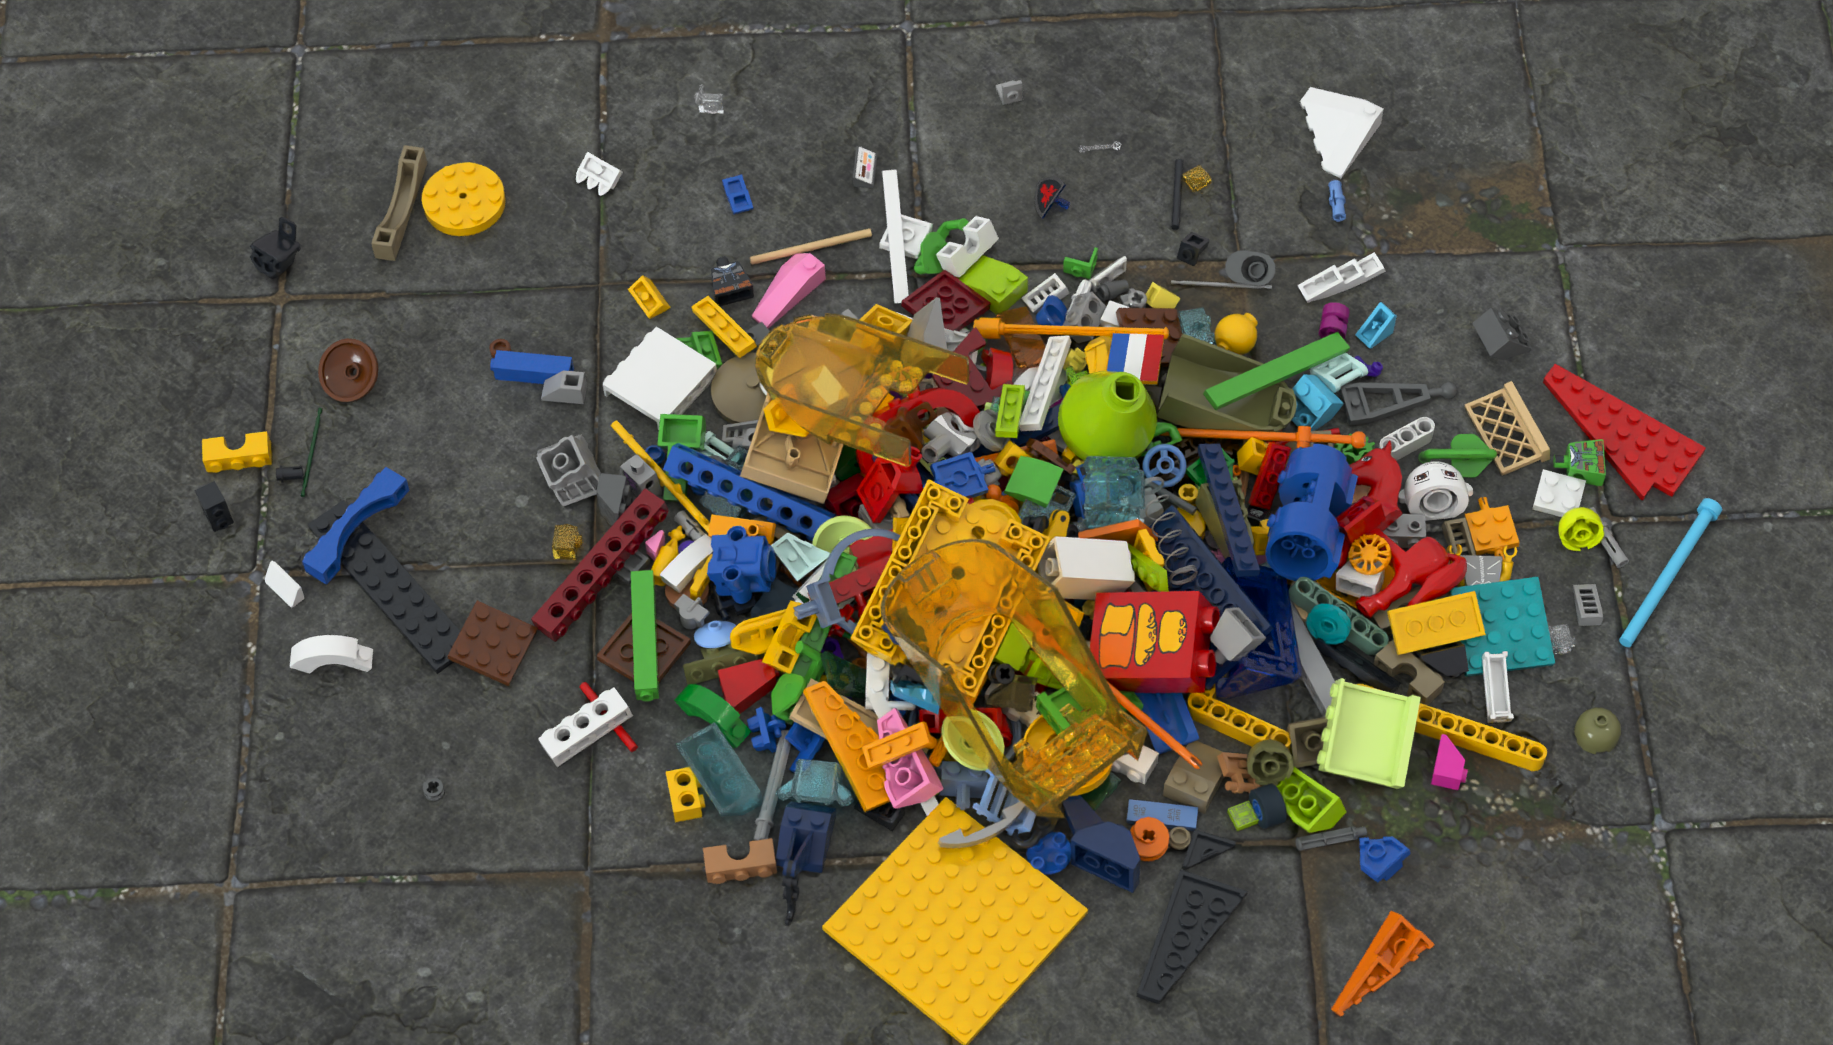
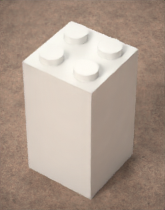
[1037,536,1135,600]

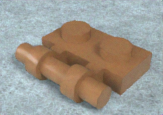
[1217,752,1262,794]

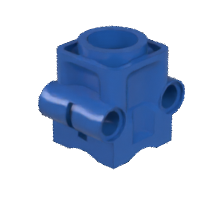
[707,526,776,604]

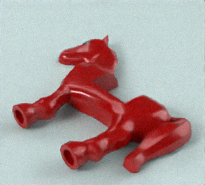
[1322,440,1467,619]

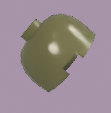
[1574,707,1621,754]
[1247,739,1293,786]

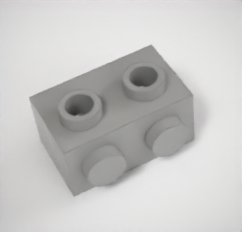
[1383,514,1426,549]

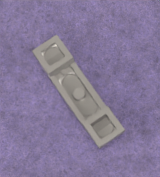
[938,800,1026,848]

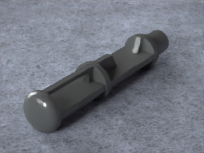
[1295,826,1367,851]

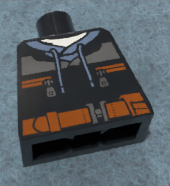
[711,257,754,307]

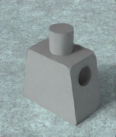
[1210,607,1266,664]

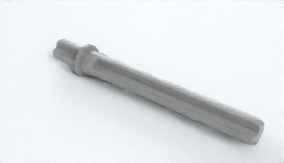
[754,730,791,841]

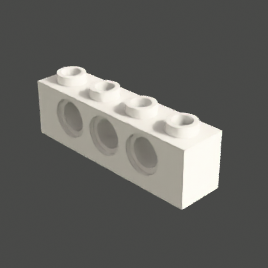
[538,687,633,767]

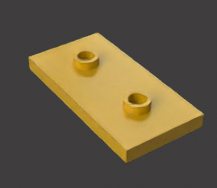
[1387,591,1486,655]

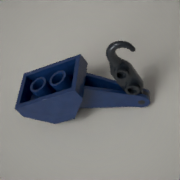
[1012,795,1140,893]
[776,801,836,926]

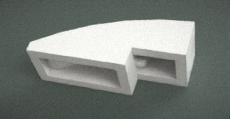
[660,534,713,593]

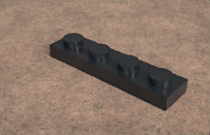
[1315,638,1401,693]

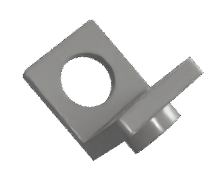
[996,80,1022,105]

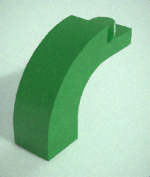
[674,684,752,748]

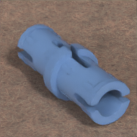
[1328,180,1346,221]

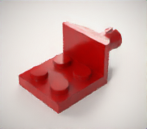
[856,446,923,523]

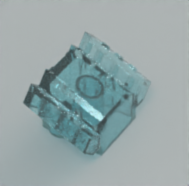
[1083,456,1145,529]
[775,759,857,807]

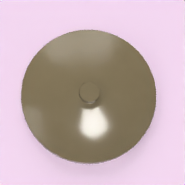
[711,353,775,424]

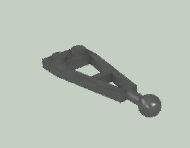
[1339,382,1457,426]

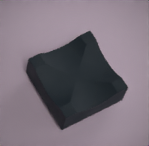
[751,578,798,630]

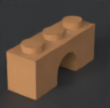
[703,838,777,884]

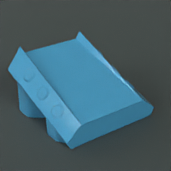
[890,680,940,714]

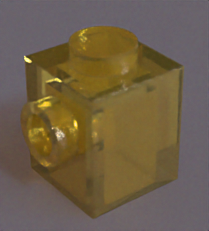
[552,524,582,560]

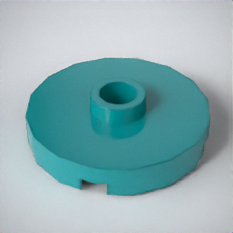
[1306,604,1352,645]

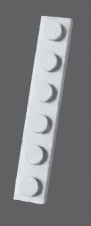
[1019,335,1072,431]

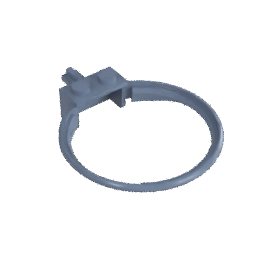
[794,529,901,634]
[908,687,1022,810]

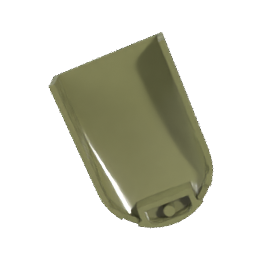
[1157,333,1297,432]

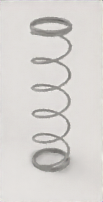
[1136,477,1197,585]

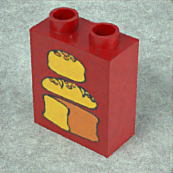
[1088,591,1220,693]

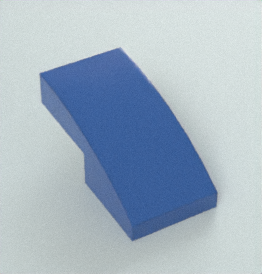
[722,175,753,214]

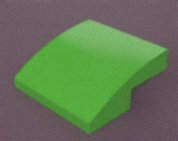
[676,331,722,369]
[1004,456,1063,508]

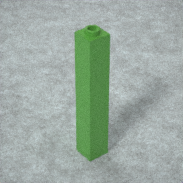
[631,570,659,701]

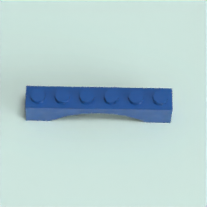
[302,467,410,585]

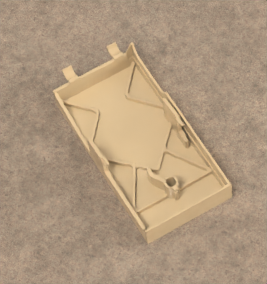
[740,315,875,504]

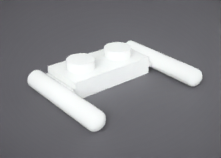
[865,648,917,710]

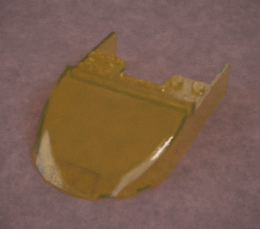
[755,313,969,467]

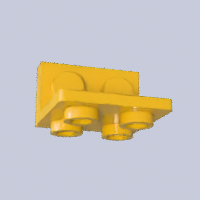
[763,384,828,437]

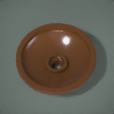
[318,338,378,402]

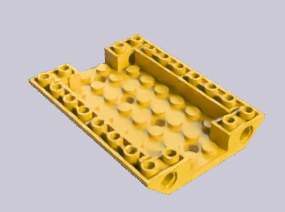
[850,479,1050,698]

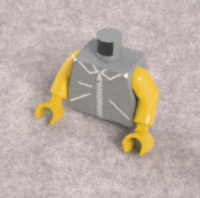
[1447,544,1517,587]

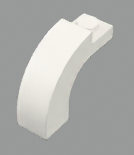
[290,635,373,674]

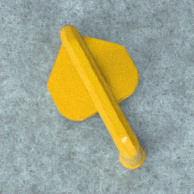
[730,609,803,655]

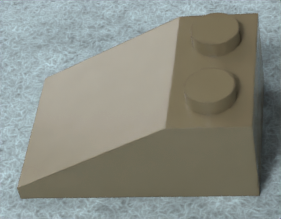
[1163,741,1224,814]

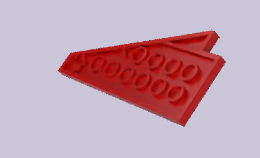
[1543,364,1706,500]

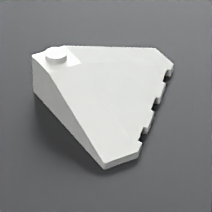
[1300,87,1383,179]

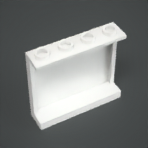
[603,327,717,430]

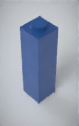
[490,350,574,384]

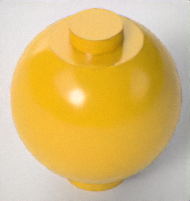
[1215,313,1258,355]

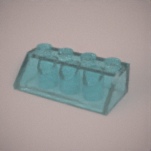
[675,722,763,816]

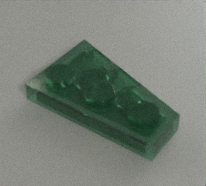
[820,651,867,699]

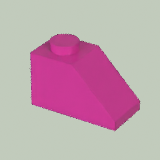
[1431,734,1468,790]

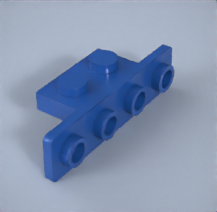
[785,722,825,773]

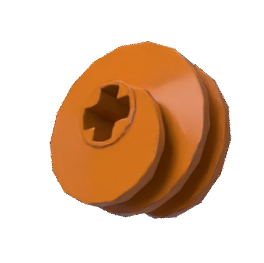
[1129,817,1169,861]

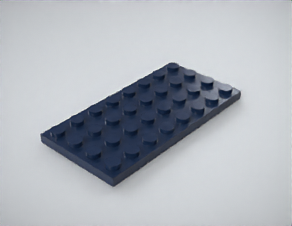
[1138,505,1274,690]

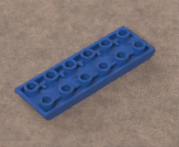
[1135,693,1200,754]

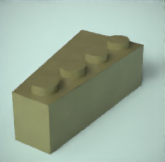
[1195,479,1254,565]

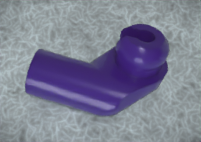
[1354,356,1383,377]

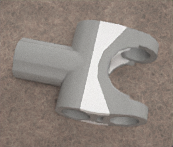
[921,412,978,463]

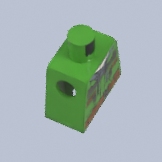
[1553,439,1606,486]

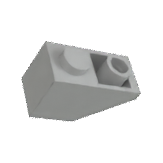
[541,370,587,404]

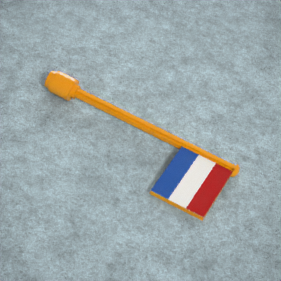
[973,317,1169,385]

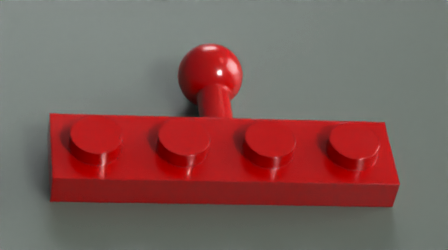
[807,555,890,619]

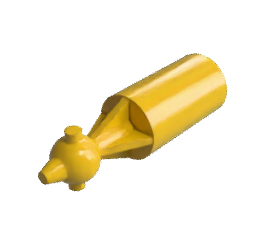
[651,525,685,586]

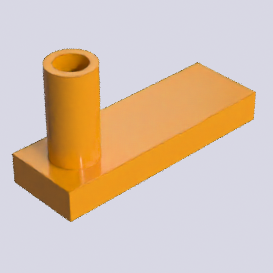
[708,514,776,545]
[862,721,937,770]

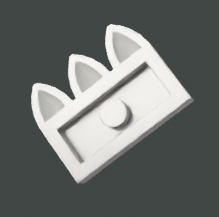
[576,152,623,196]

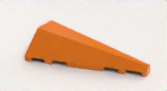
[1331,911,1435,1016]

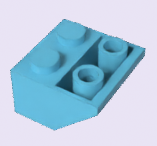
[1292,374,1344,431]

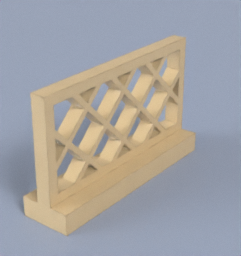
[1465,381,1550,476]

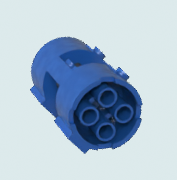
[1265,444,1358,581]

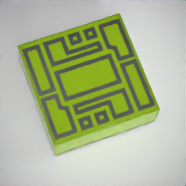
[1227,801,1259,831]

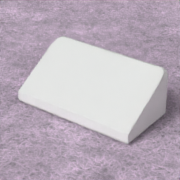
[1088,256,1127,292]
[265,561,305,608]

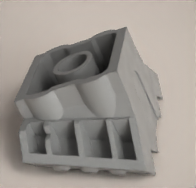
[536,434,601,507]

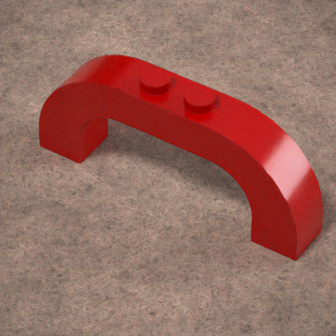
[856,388,980,475]

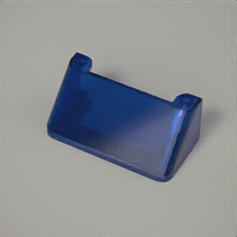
[1215,557,1302,699]

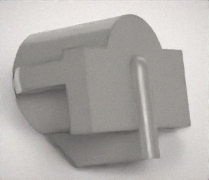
[1120,288,1147,308]
[674,594,710,629]

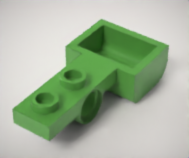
[657,414,706,502]

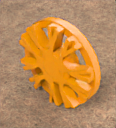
[1349,534,1391,575]

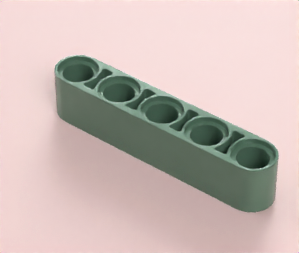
[1288,577,1389,656]

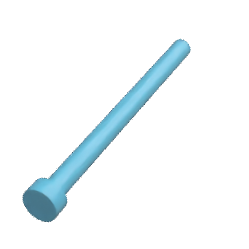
[1619,498,1722,647]

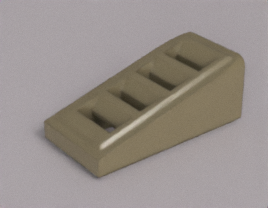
[1441,517,1476,556]

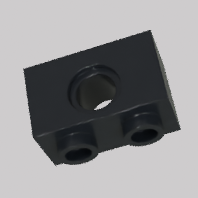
[194,481,234,532]

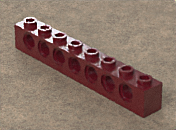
[531,488,669,642]

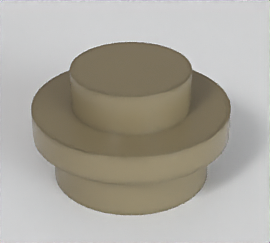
[1169,827,1191,850]

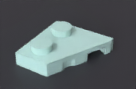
[771,533,830,582]

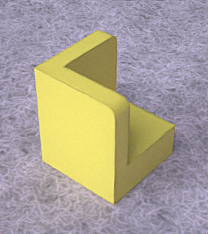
[1145,282,1180,309]

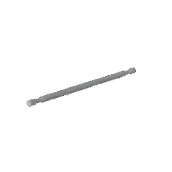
[1171,280,1272,289]

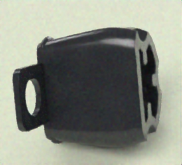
[250,216,301,279]

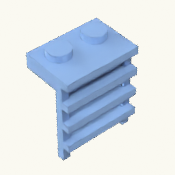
[972,767,1044,836]

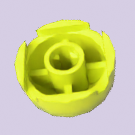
[1558,507,1604,551]

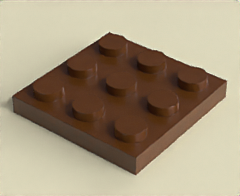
[1116,308,1183,367]
[447,600,538,686]
[597,613,691,683]

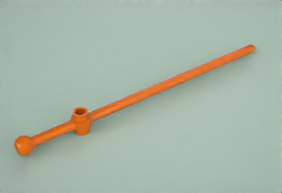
[1158,426,1366,449]
[1015,606,1202,769]

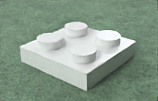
[1533,469,1586,517]

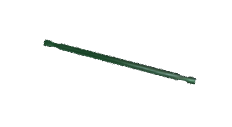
[300,408,322,497]

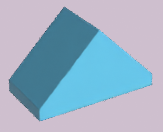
[1355,302,1397,348]

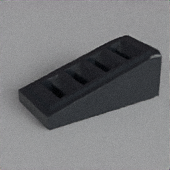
[854,801,905,831]

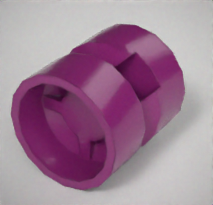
[1319,302,1350,339]

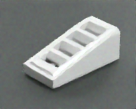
[1022,273,1070,314]

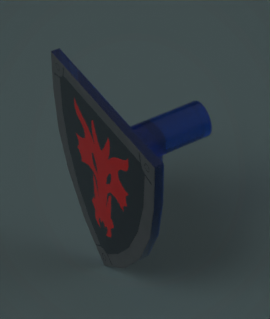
[1035,176,1070,219]

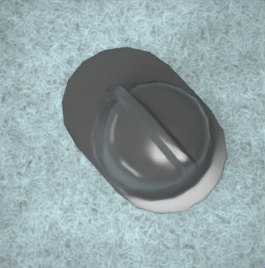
[1225,250,1276,286]

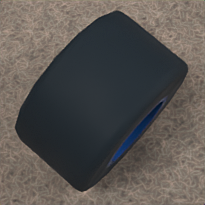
[1249,783,1287,829]

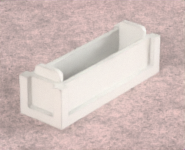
[1482,651,1514,723]

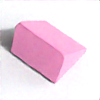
[645,530,666,561]

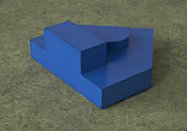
[1360,836,1410,883]

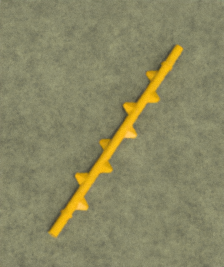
[611,420,712,538]

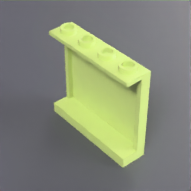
[1317,678,1421,789]

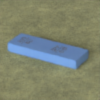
[1126,799,1198,831]

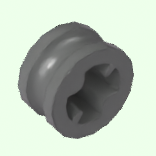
[423,778,445,801]

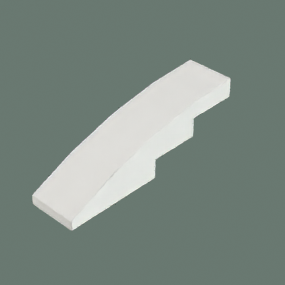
[1298,252,1386,303]

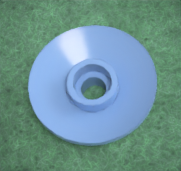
[694,621,736,648]

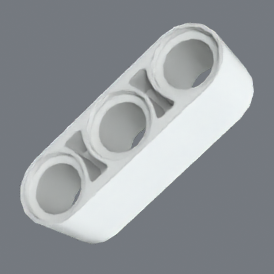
[1379,417,1435,461]

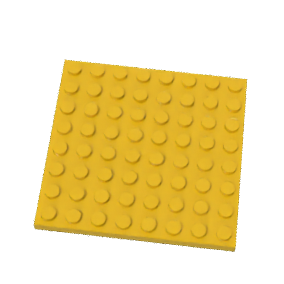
[822,797,1088,1045]

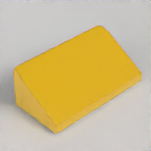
[628,275,670,319]

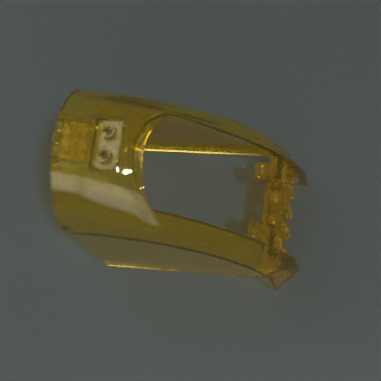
[881,539,1147,818]

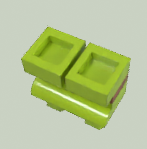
[1020,650,1073,690]

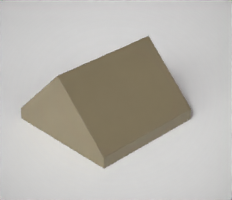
[1287,717,1328,768]

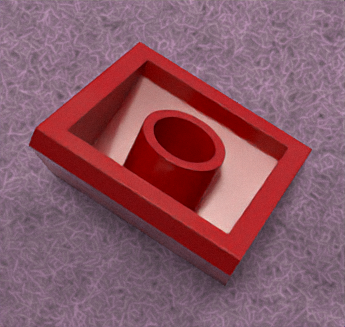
[1336,496,1386,546]

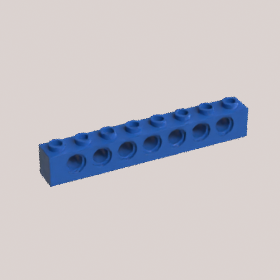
[663,443,836,541]

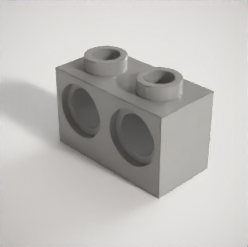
[1063,292,1106,343]

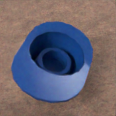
[1036,295,1067,326]

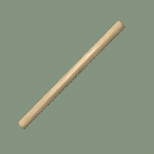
[749,228,872,265]

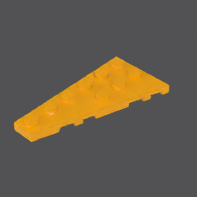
[803,681,891,812]

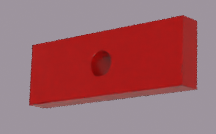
[1248,442,1291,510]

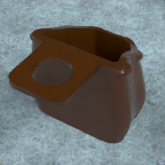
[880,402,937,457]

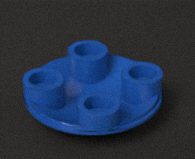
[1027,832,1071,875]

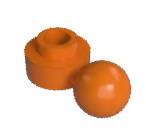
[984,484,1021,514]

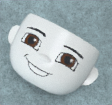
[1399,461,1473,521]

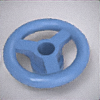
[1143,444,1186,488]

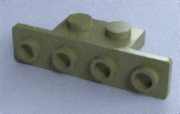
[683,643,766,684]

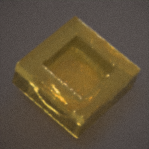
[1183,165,1212,192]

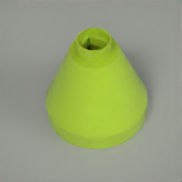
[1058,371,1157,468]

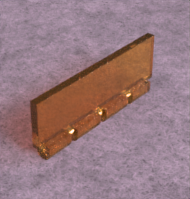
[996,306,1046,369]

